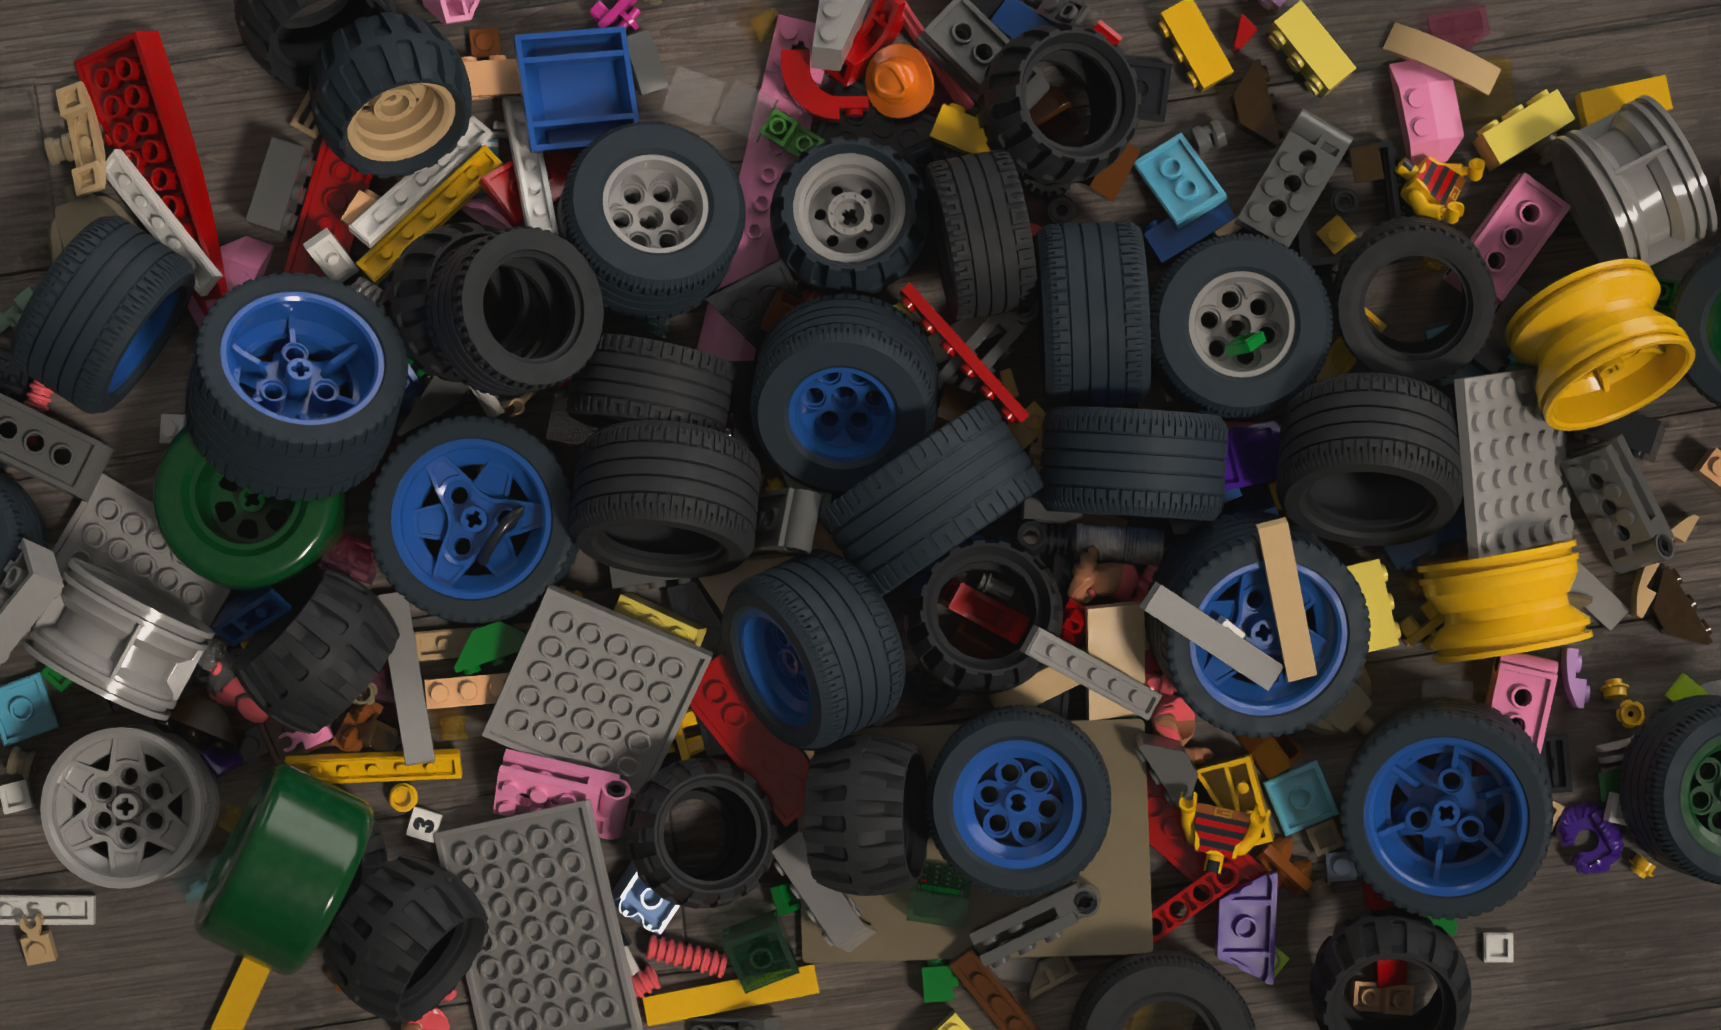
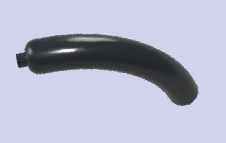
[477,506,525,566]

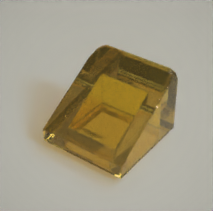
[750,8,778,43]

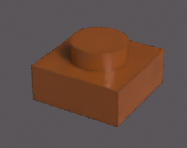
[469,27,502,60]

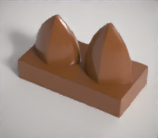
[331,693,385,753]
[1254,835,1313,898]

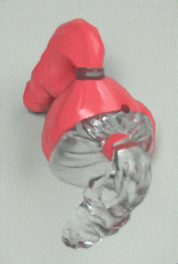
[198,633,269,723]

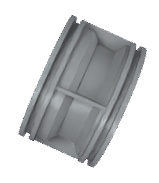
[1550,95,1718,266]
[23,558,215,721]
[40,724,220,889]

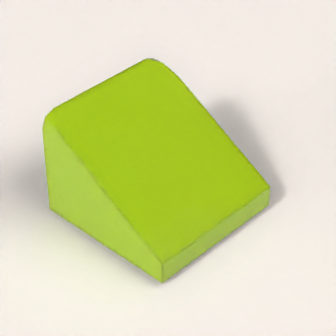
[1665,673,1709,702]

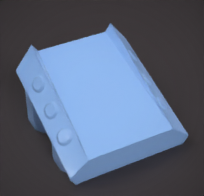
[612,860,680,936]

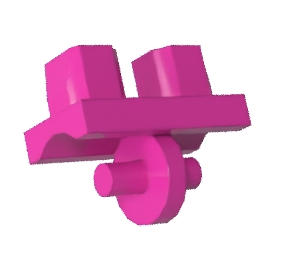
[589,0,641,31]

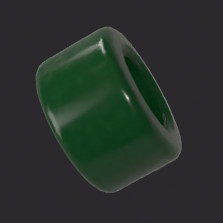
[153,424,348,593]
[194,763,374,976]

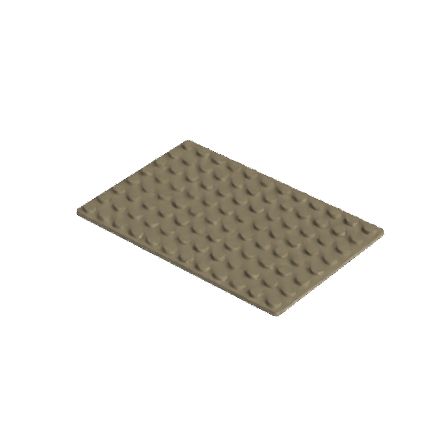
[798,718,1153,963]

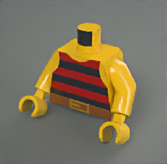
[1395,157,1485,224]
[1179,791,1271,874]

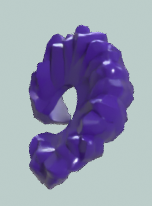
[1556,802,1624,875]

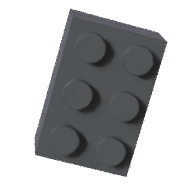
[245,137,316,238]

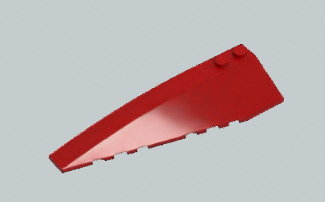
[74,31,228,316]

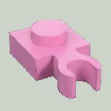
[278,725,334,752]

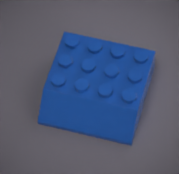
[513,26,639,155]

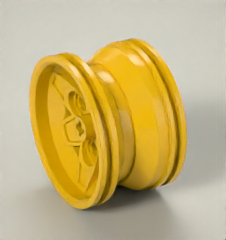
[1504,259,1696,431]
[1416,539,1593,663]

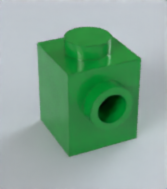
[921,959,958,1003]

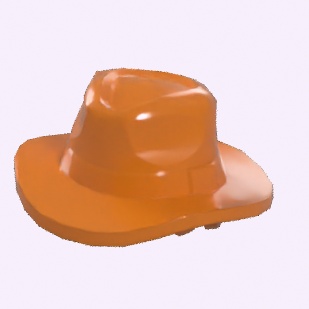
[865,43,934,118]

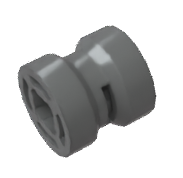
[1190,118,1227,155]

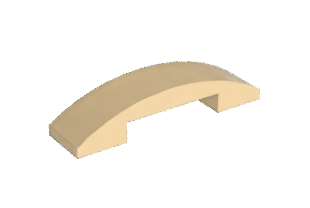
[1382,22,1501,96]
[55,81,106,198]
[1630,514,1699,618]

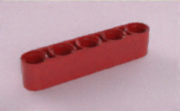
[1124,860,1240,956]

